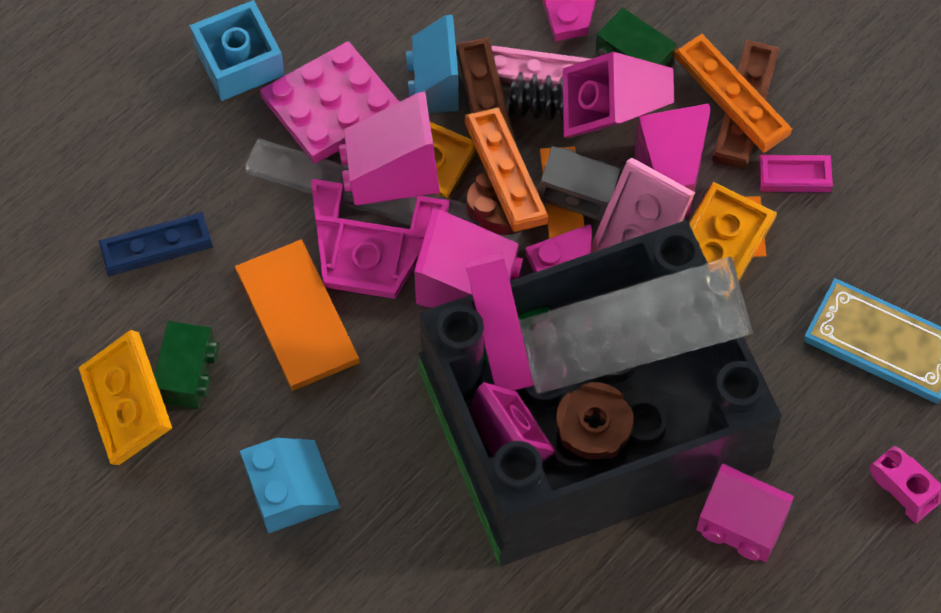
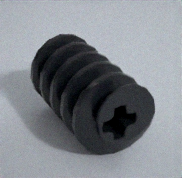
[508,71,564,122]

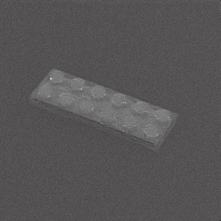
[519,257,753,394]

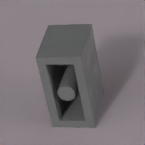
[537,146,620,221]

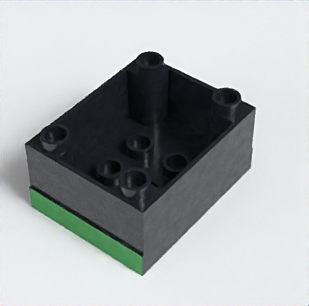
[418,220,782,567]

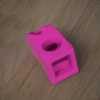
[869,446,941,524]

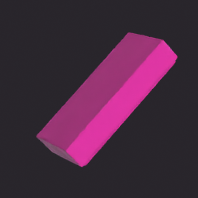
[759,155,833,192]

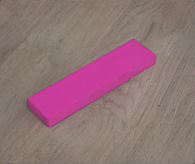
[464,252,534,391]

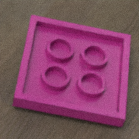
[260,41,399,165]

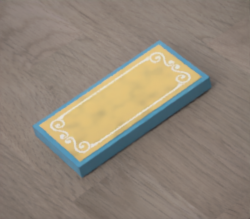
[803,278,941,404]

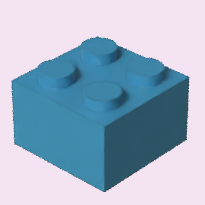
[190,0,285,101]

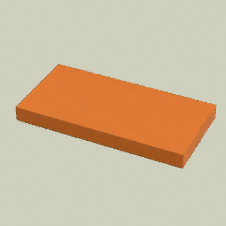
[235,239,360,391]

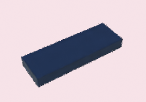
[98,212,213,277]

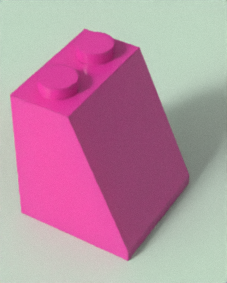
[563,52,674,138]
[339,92,440,205]
[634,103,711,220]
[414,208,523,308]

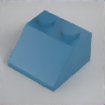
[406,15,459,114]
[240,438,340,534]

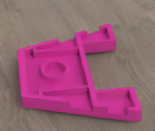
[311,179,450,299]

